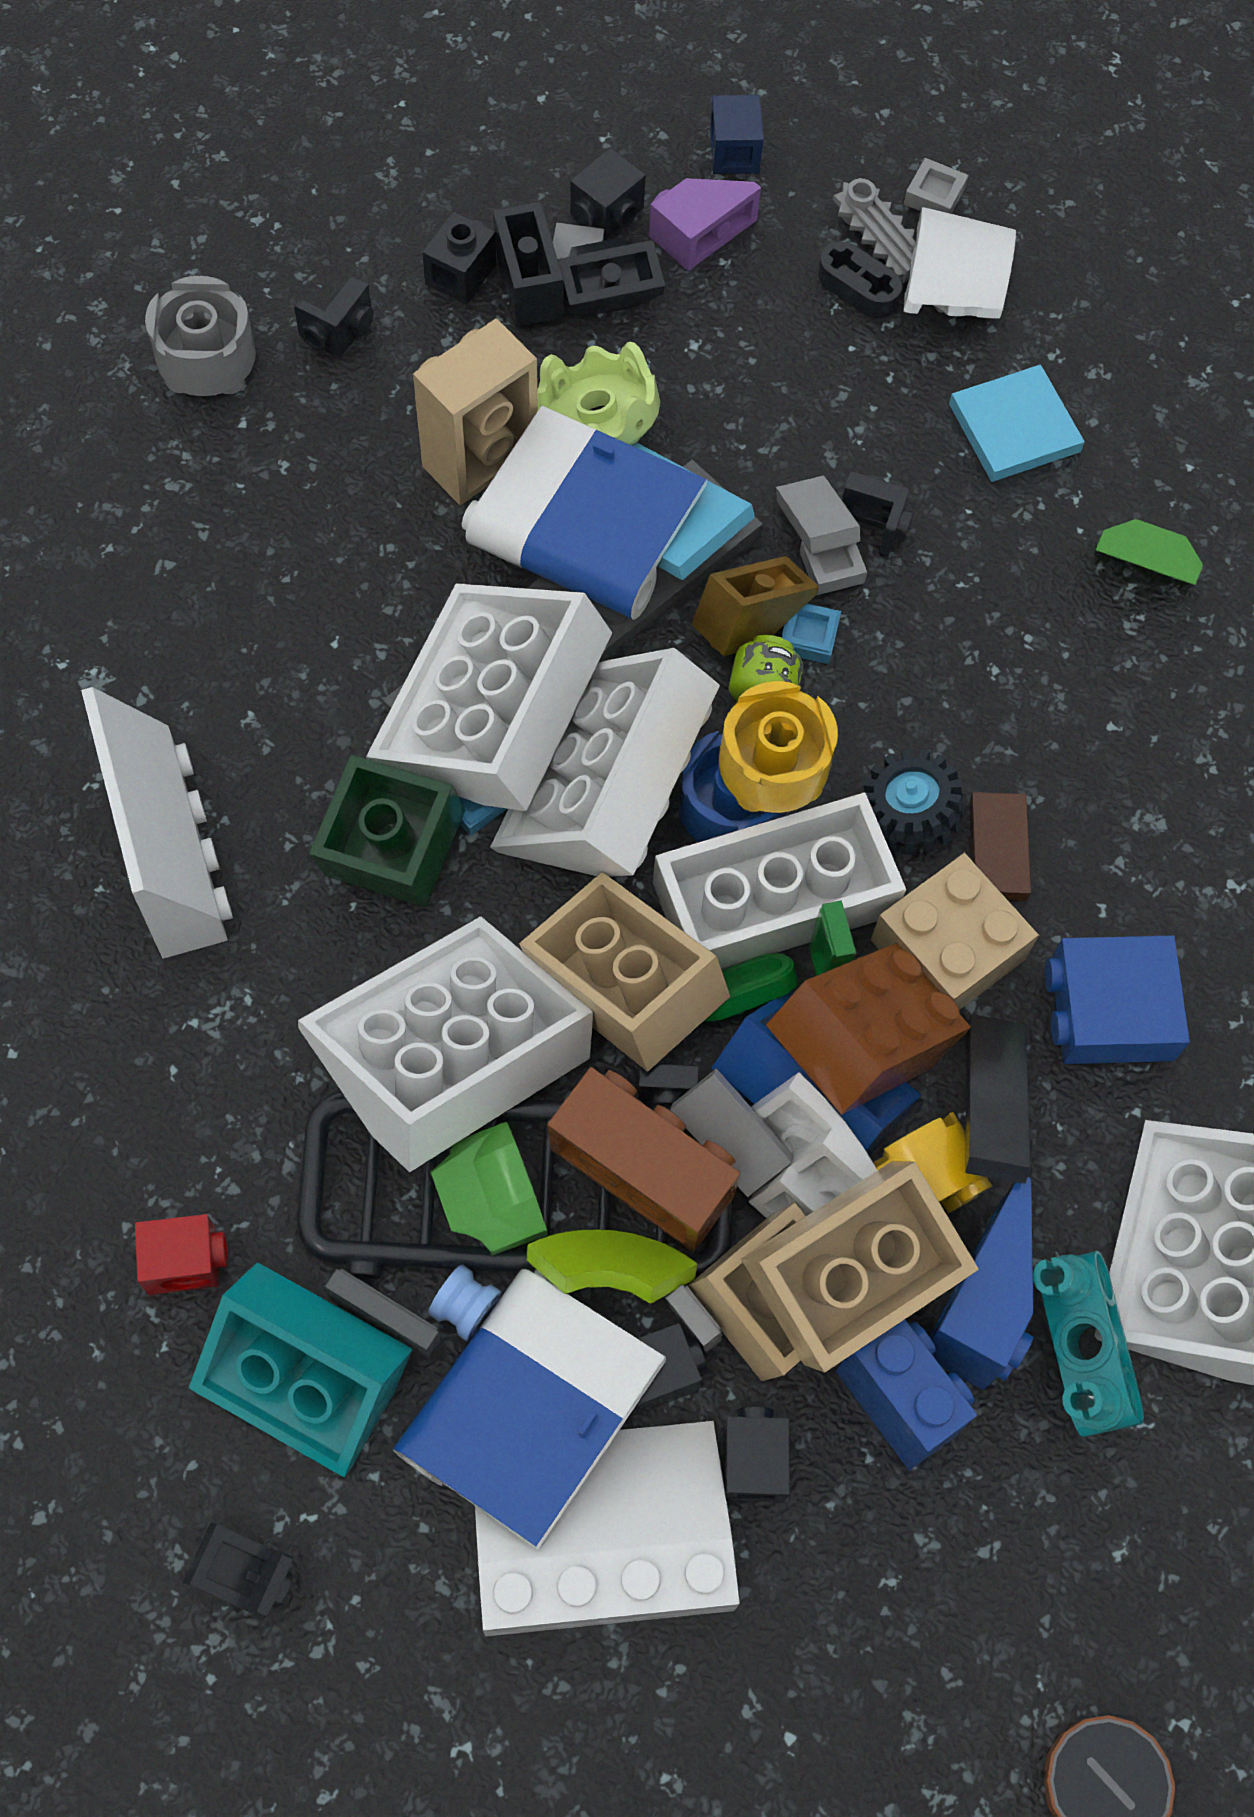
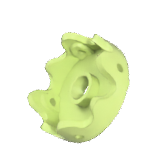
[537,342,660,445]

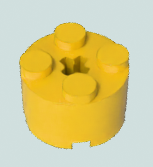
[719,681,838,813]
[873,1112,992,1214]

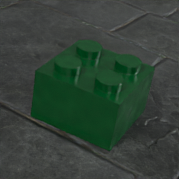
[309,754,465,908]

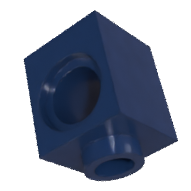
[709,95,764,174]

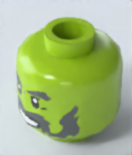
[728,635,803,702]

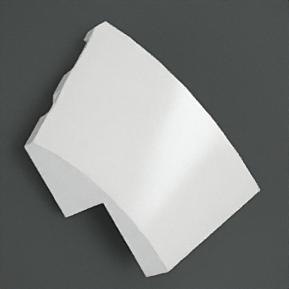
[904,207,1016,318]
[748,1072,877,1218]

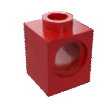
[135,1214,228,1295]

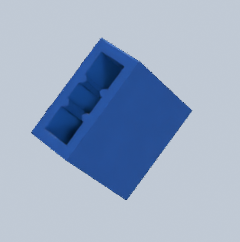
[1044,936,1190,1064]
[836,1319,977,1471]

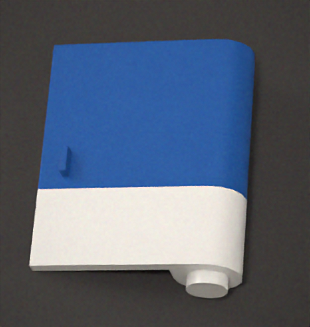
[462,406,707,620]
[393,1269,666,1549]

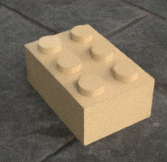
[413,318,538,506]
[519,872,730,1072]
[741,1161,979,1373]

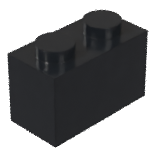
[493,202,563,327]

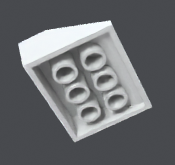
[366,584,612,811]
[490,648,720,877]
[81,687,233,958]
[298,917,593,1172]
[1095,1120,1254,1385]
[475,1421,740,1636]

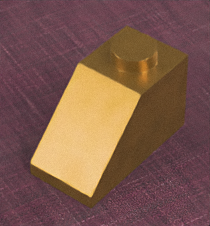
[691,556,819,656]

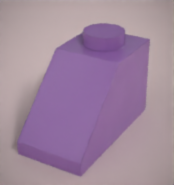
[649,178,761,271]

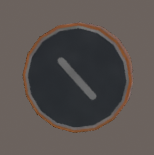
[1044,1715,1175,1817]

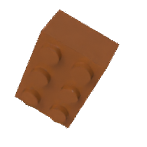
[766,943,971,1115]
[547,1067,740,1253]

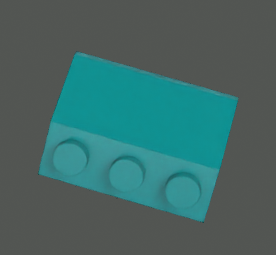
[189,1262,413,1477]

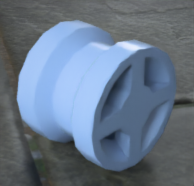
[428,1265,502,1342]

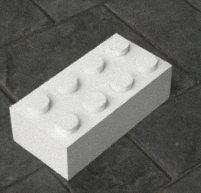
[653,792,906,970]

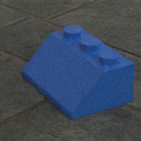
[711,990,922,1157]

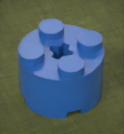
[679,731,787,843]

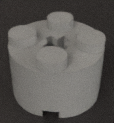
[145,276,256,396]

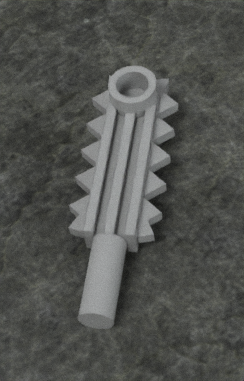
[832,178,944,313]

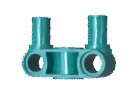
[1033,1251,1144,1437]

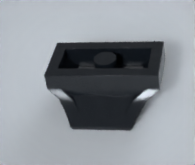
[558,237,665,316]

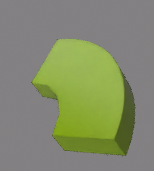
[526,1229,697,1304]

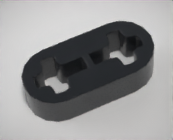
[818,241,902,318]

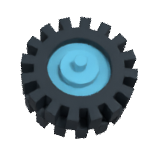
[863,749,964,855]

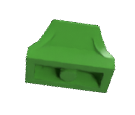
[1095,519,1203,585]
[430,1122,548,1256]

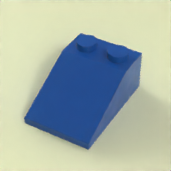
[929,1177,1034,1391]

